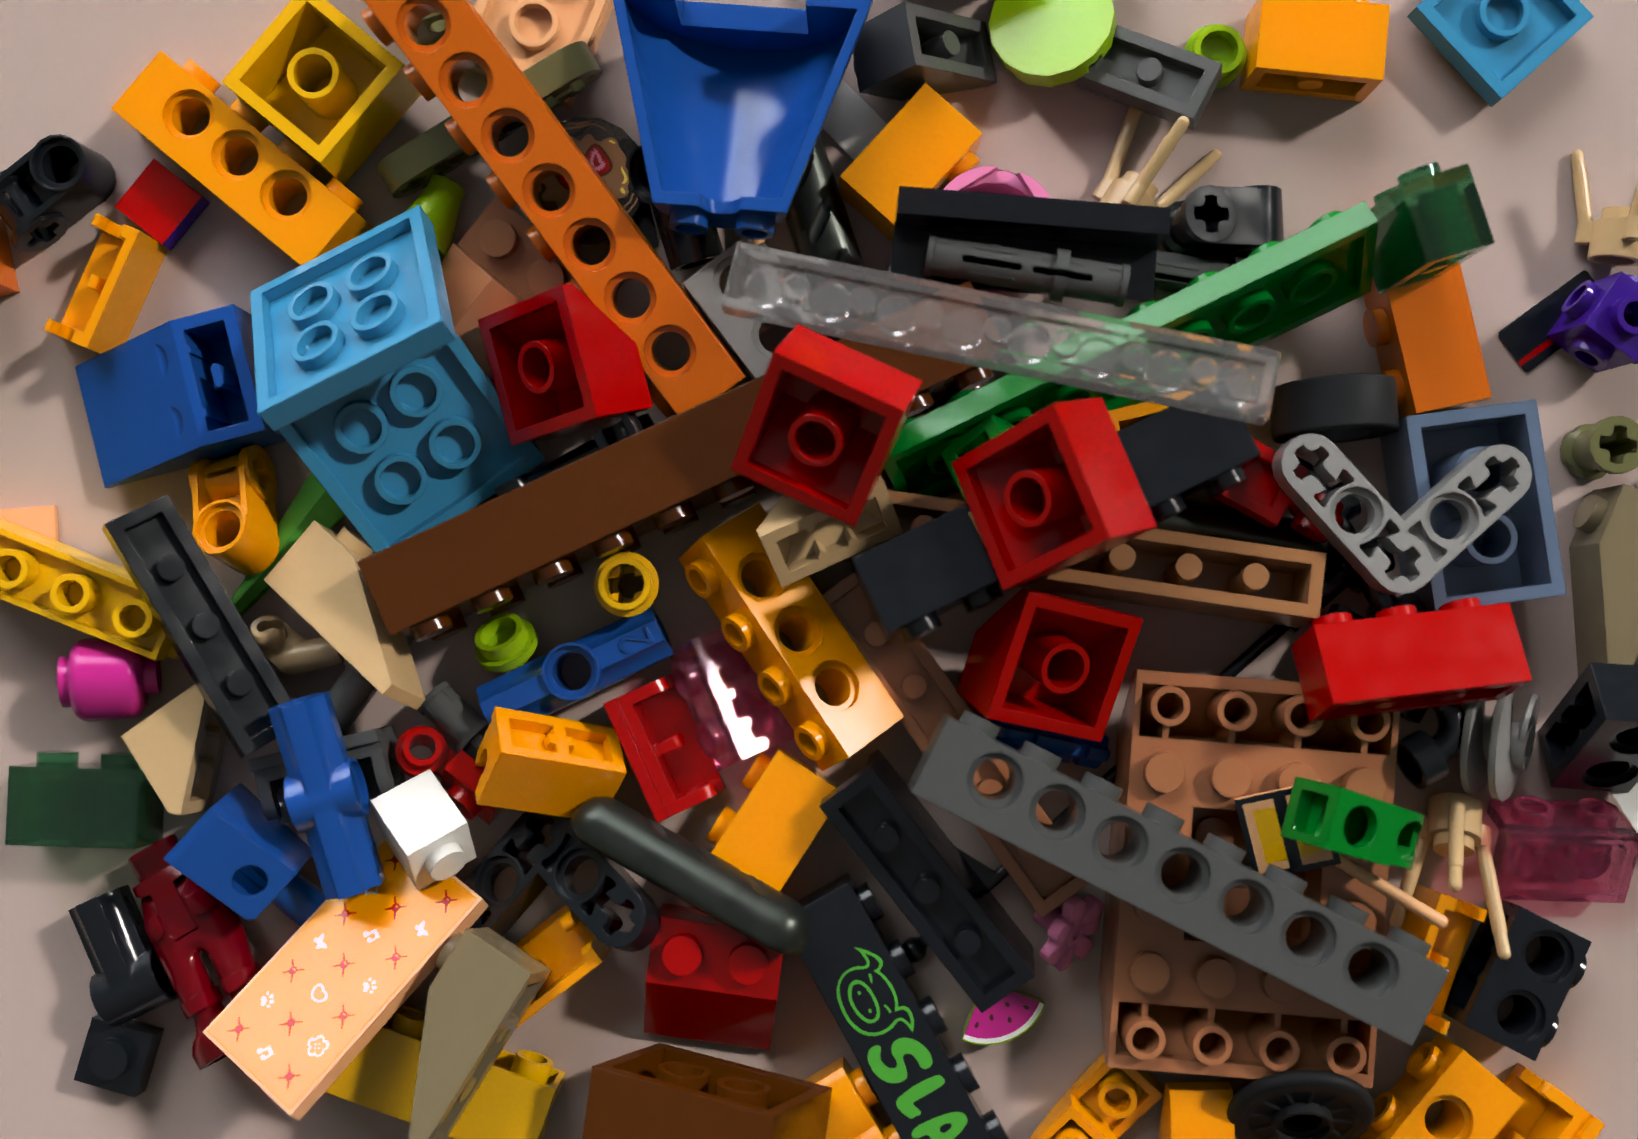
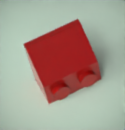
[478,283,653,446]
[730,324,923,527]
[951,397,1157,590]
[956,588,1144,742]
[643,903,783,1050]

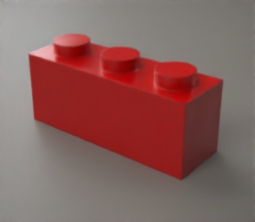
[1291,598,1532,722]

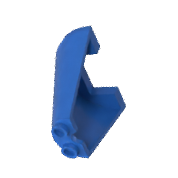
[613,0,873,240]

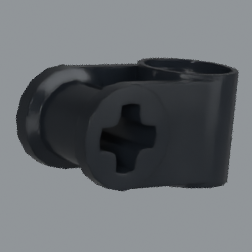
[0,134,116,253]
[1161,185,1284,260]

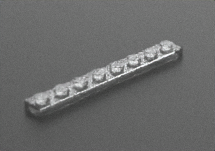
[721,241,1282,426]

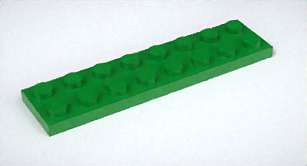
[884,201,1379,498]

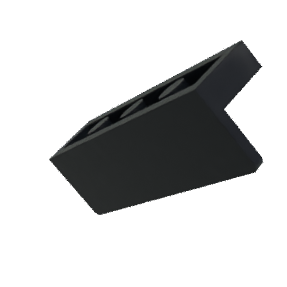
[890,186,1171,303]
[102,494,291,758]
[819,749,1035,1013]

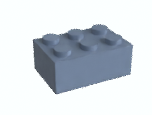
[1380,399,1567,612]

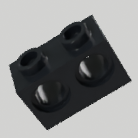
[1537,662,1638,793]
[1443,899,1592,1061]

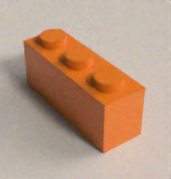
[1363,210,1492,419]

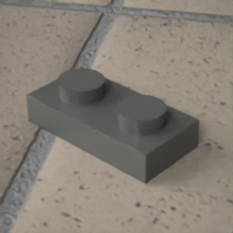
[1078,25,1222,130]

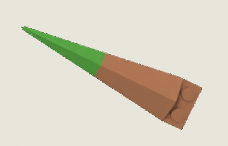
[231,195,573,616]

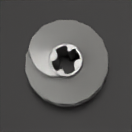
[1455,692,1541,802]

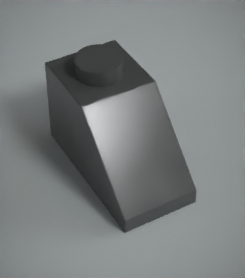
[853,1,997,101]

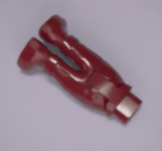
[128,834,261,1070]

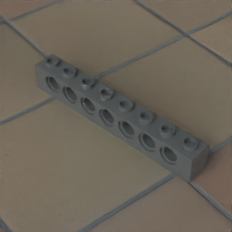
[908,709,1449,1046]

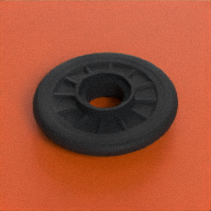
[1227,1070,1375,1139]

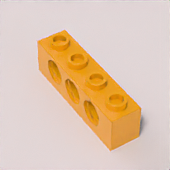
[111,50,373,266]
[679,503,904,772]
[1357,1034,1525,1139]

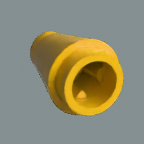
[594,552,659,617]

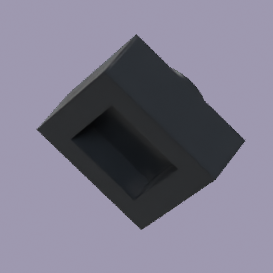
[74,1015,164,1098]

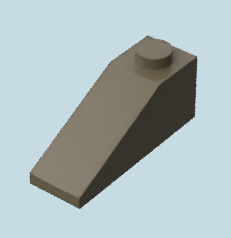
[1569,484,1638,678]
[408,927,552,1139]

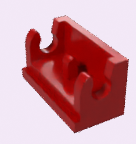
[603,673,726,823]

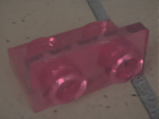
[671,629,794,770]
[1487,796,1638,903]

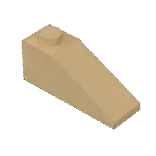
[264,520,425,710]

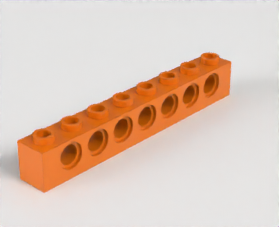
[360,0,747,418]

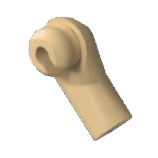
[249,614,345,675]

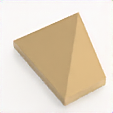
[756,475,903,588]
[121,684,226,815]

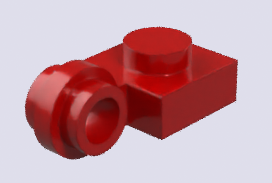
[1214,438,1345,543]
[395,726,504,825]

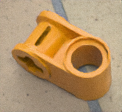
[188,444,280,575]

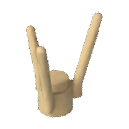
[1091,106,1221,208]
[1571,149,1638,267]
[1389,792,1511,960]

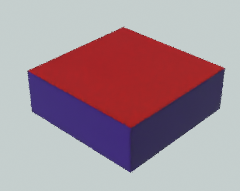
[114,159,211,250]

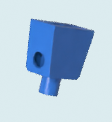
[163,783,325,927]

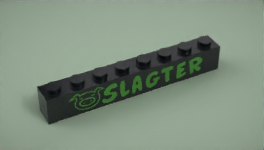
[797,873,1009,1139]

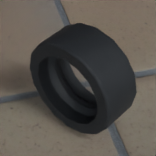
[1268,373,1399,444]

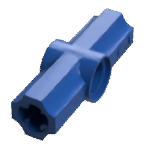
[475,605,675,724]
[268,691,385,900]

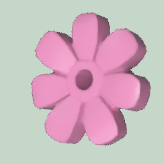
[1033,894,1104,972]

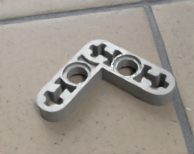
[1272,433,1532,595]

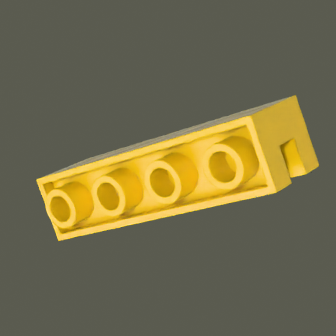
[0,518,180,661]
[326,1006,566,1139]

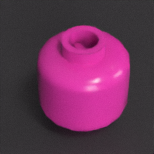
[57,638,161,722]

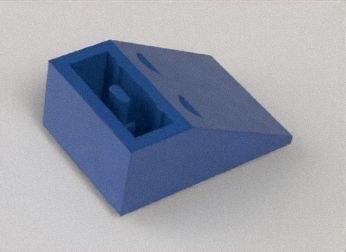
[75,304,287,488]

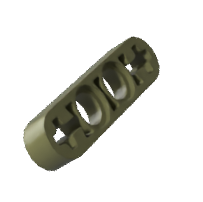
[376,41,602,198]

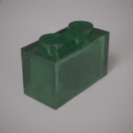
[1371,162,1495,295]
[5,750,164,849]

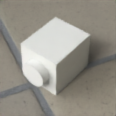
[371,769,477,891]

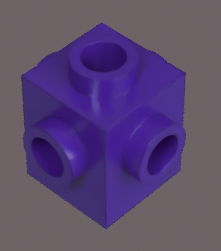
[1546,271,1638,373]

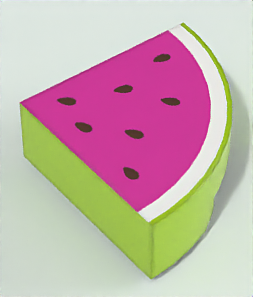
[960,989,1046,1045]

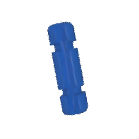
[992,720,1111,769]

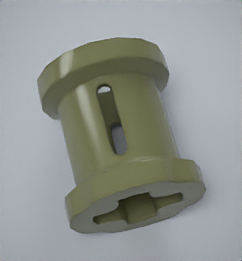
[1560,416,1638,480]

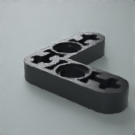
[463,812,661,952]

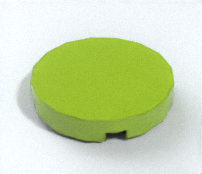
[988,0,1117,87]

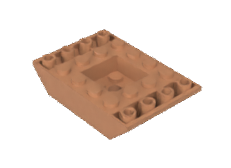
[1099,669,1400,1089]

